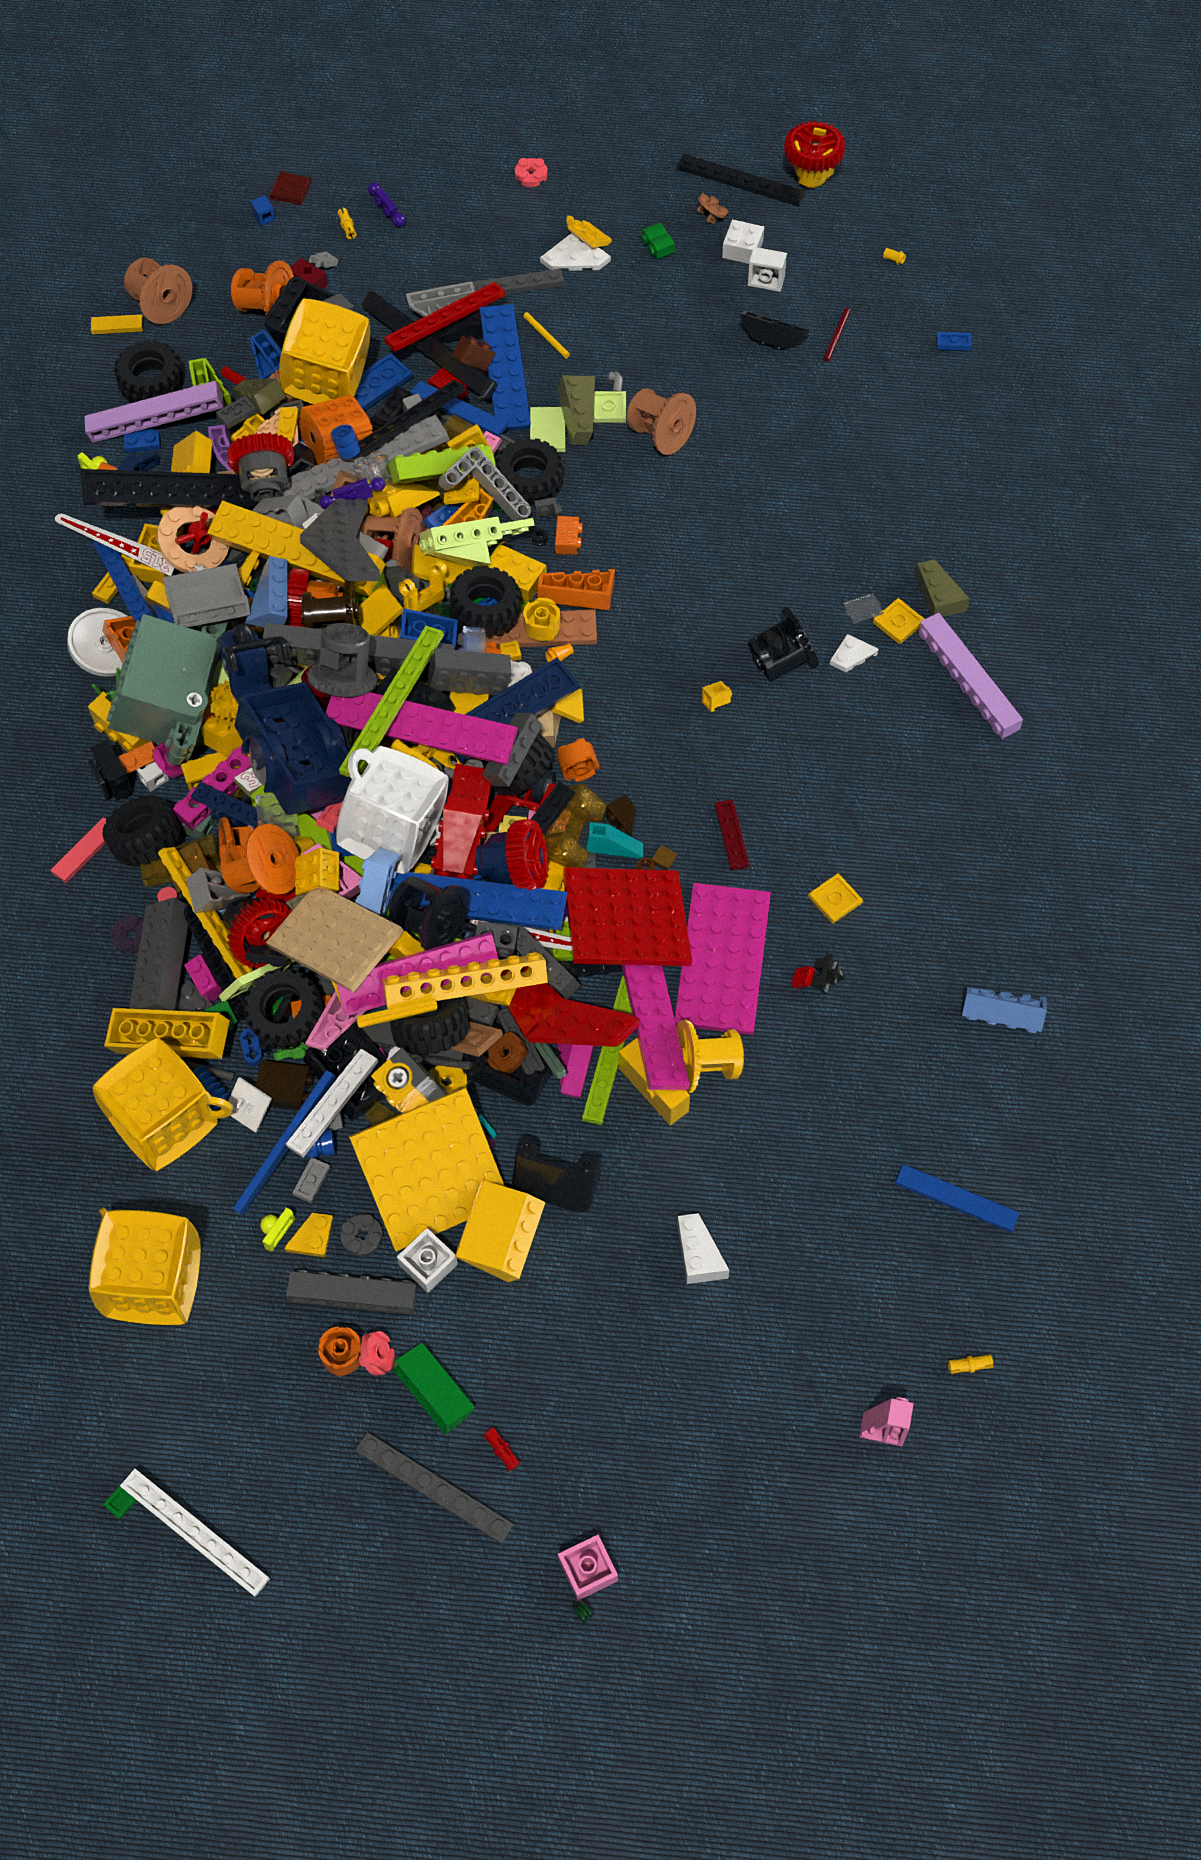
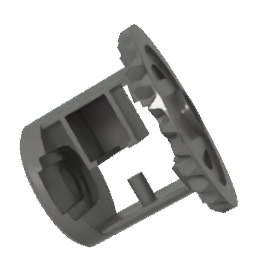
[308,623,377,697]

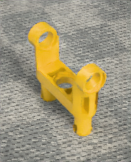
[398,560,447,614]
[391,739,463,769]

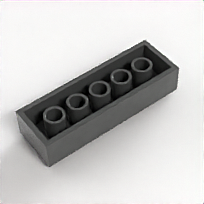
[129,897,188,1011]

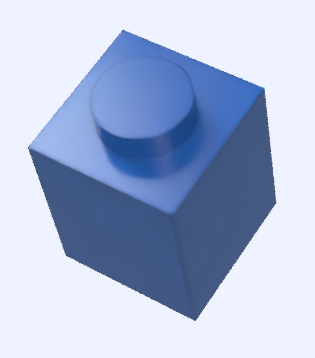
[250,195,275,226]

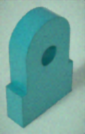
[478,1115,497,1139]

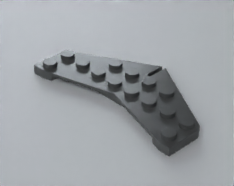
[300,498,380,581]

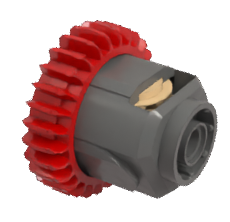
[227,432,294,502]

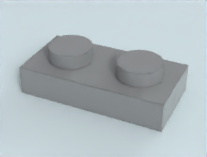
[293,1157,330,1203]

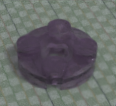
[110,915,144,954]

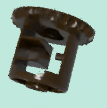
[301,580,360,629]

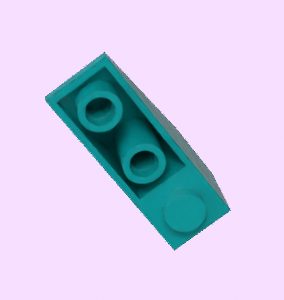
[586,822,643,859]

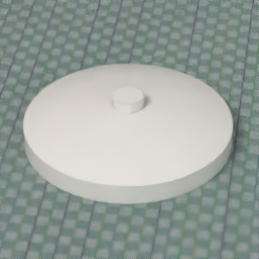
[67,608,127,677]

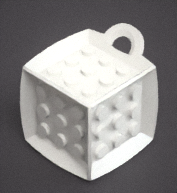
[336,746,449,874]

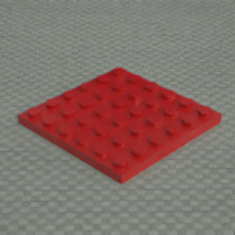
[563,867,692,966]

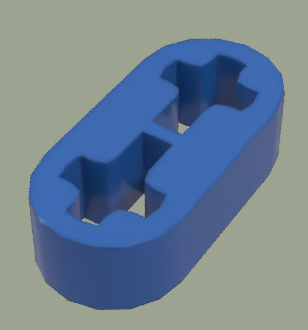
[240,1029,263,1067]

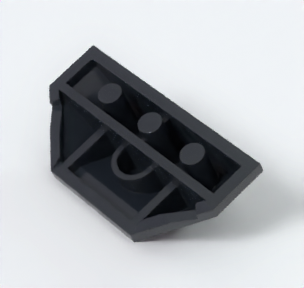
[740,310,809,349]

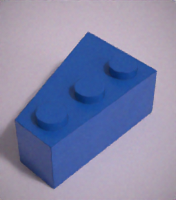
[250,329,282,379]

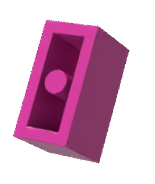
[184,954,222,1002]

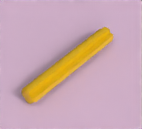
[356,999,437,1028]

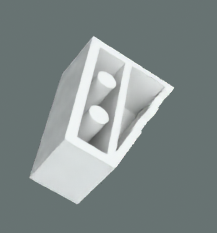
[677,1213,729,1284]

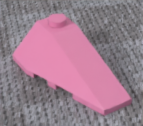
[306,991,367,1050]

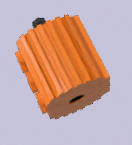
[299,395,377,465]

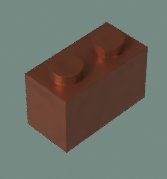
[452,336,496,371]

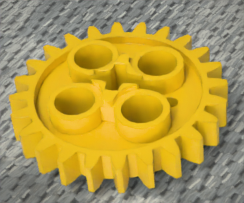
[208,680,238,721]

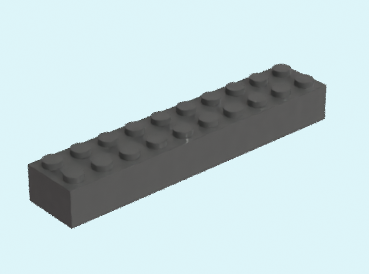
[263,623,454,681]

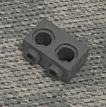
[475,921,518,957]

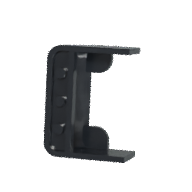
[264,277,335,349]

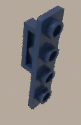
[191,782,265,829]

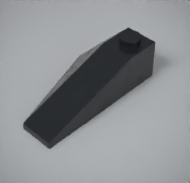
[431,310,483,343]

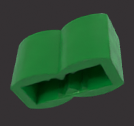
[640,222,675,259]

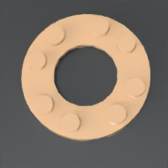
[156,506,229,573]

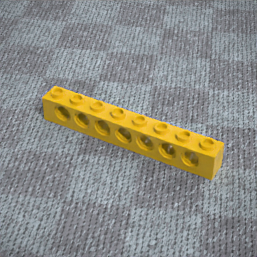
[382,952,548,1009]

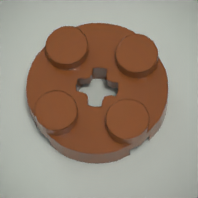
[487,1032,528,1074]

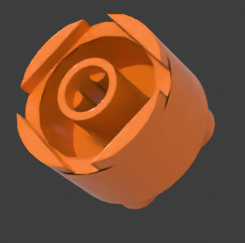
[557,738,600,782]
[318,1327,361,1377]

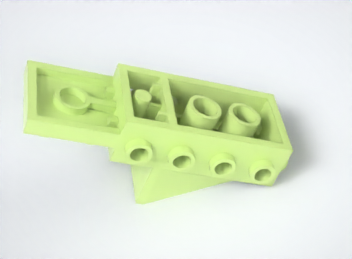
[419,517,534,568]

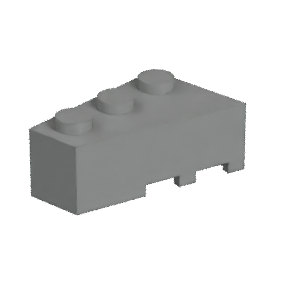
[252,494,309,529]
[186,867,250,913]

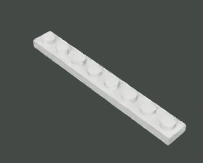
[120,1469,270,1597]

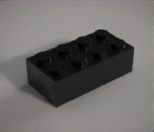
[373,667,456,712]

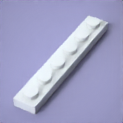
[286,1049,378,1158]

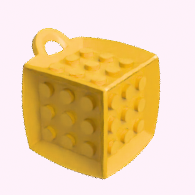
[279,298,370,404]
[93,1037,233,1171]
[89,1207,201,1325]

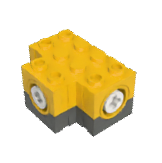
[371,1048,449,1113]

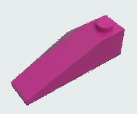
[558,1044,595,1098]

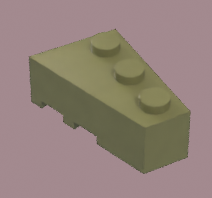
[232,378,286,414]
[915,559,970,617]

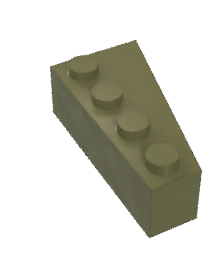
[557,375,595,445]

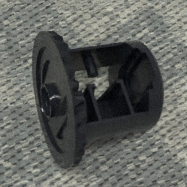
[748,607,819,680]
[389,877,469,950]

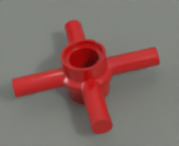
[175,512,212,554]

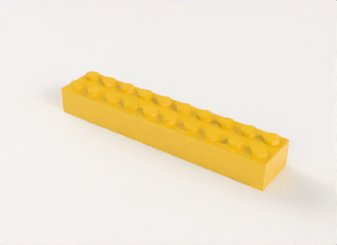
[207,501,385,596]

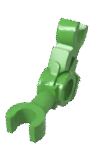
[273,1042,310,1061]

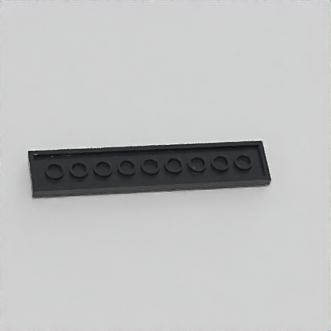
[80,469,259,510]

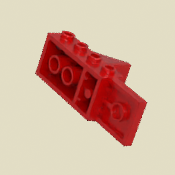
[431,764,491,880]

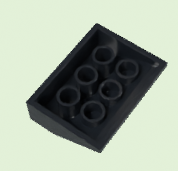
[303,1021,387,1121]

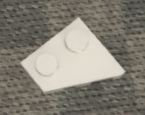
[830,634,879,672]

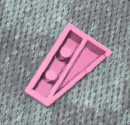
[859,1397,913,1446]

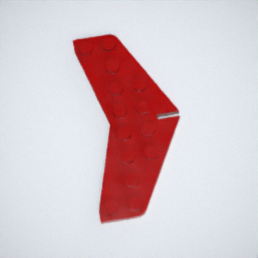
[500,955,640,1047]

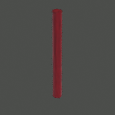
[823,308,850,362]

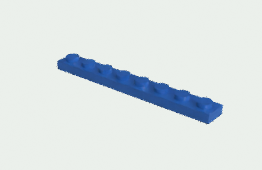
[93,541,153,623]

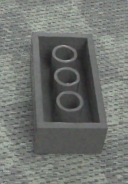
[428,648,511,696]

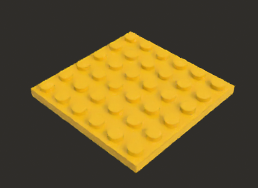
[349,1087,505,1251]

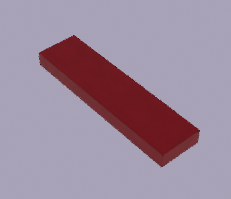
[714,799,750,871]

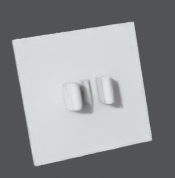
[228,1077,272,1133]

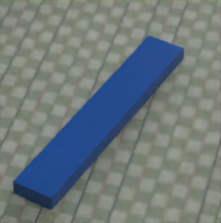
[410,381,508,437]
[895,1164,1020,1233]

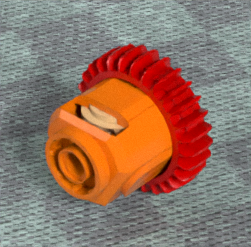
[284,568,343,627]

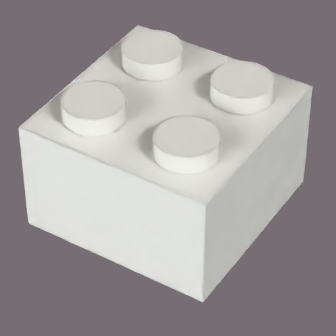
[722,219,764,264]
[748,247,787,292]
[397,1228,458,1293]

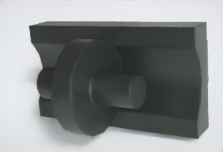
[811,953,845,994]

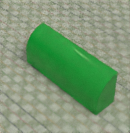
[393,1343,475,1435]

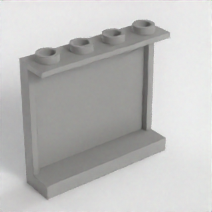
[163,564,250,627]

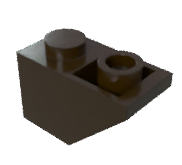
[606,794,636,837]

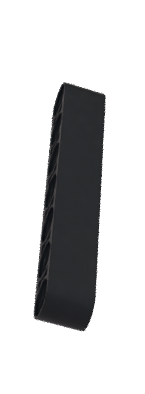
[184,904,250,1021]

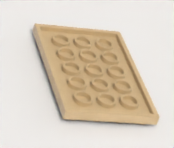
[266,888,404,993]

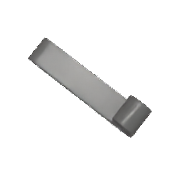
[439,447,531,521]

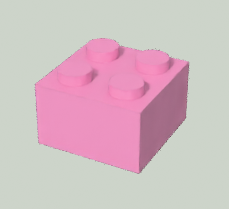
[558,1535,618,1601]

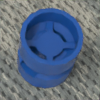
[331,424,360,459]
[306,1128,335,1159]

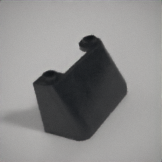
[463,1022,561,1106]
[512,1137,600,1213]

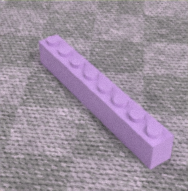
[85,381,223,443]
[918,613,1023,739]

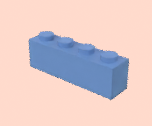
[245,556,288,627]
[962,987,1047,1033]

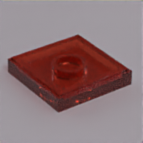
[270,172,312,205]

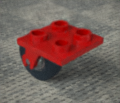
[506,769,556,811]

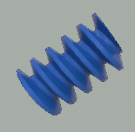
[192,1066,231,1110]

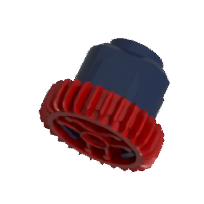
[475,819,550,890]

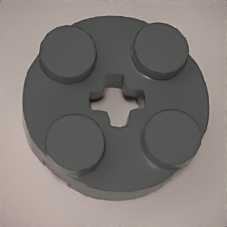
[341,1214,383,1257]

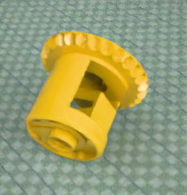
[677,1020,744,1093]

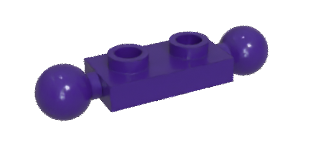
[368,182,405,227]
[320,477,385,509]

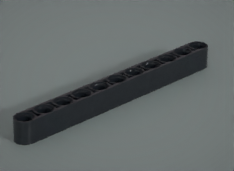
[361,290,498,399]

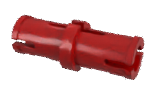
[483,1428,520,1471]

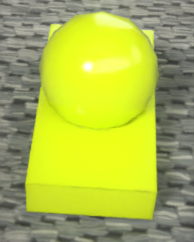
[77,452,108,469]
[260,1208,295,1252]

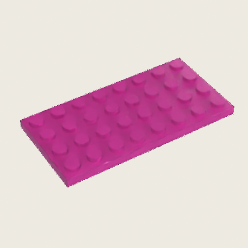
[675,883,771,1035]

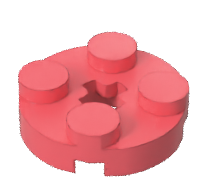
[515,158,548,187]
[359,1331,395,1376]

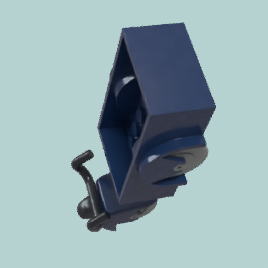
[216,623,352,816]

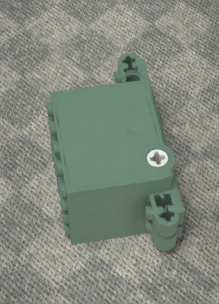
[106,614,228,766]

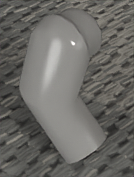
[609,371,623,391]

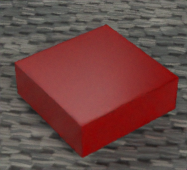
[791,966,815,988]

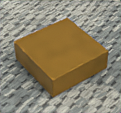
[651,845,678,870]

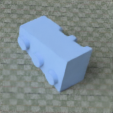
[355,848,402,917]

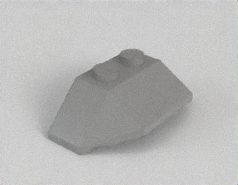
[406,281,475,317]

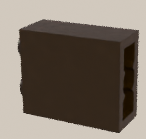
[255,1060,314,1111]

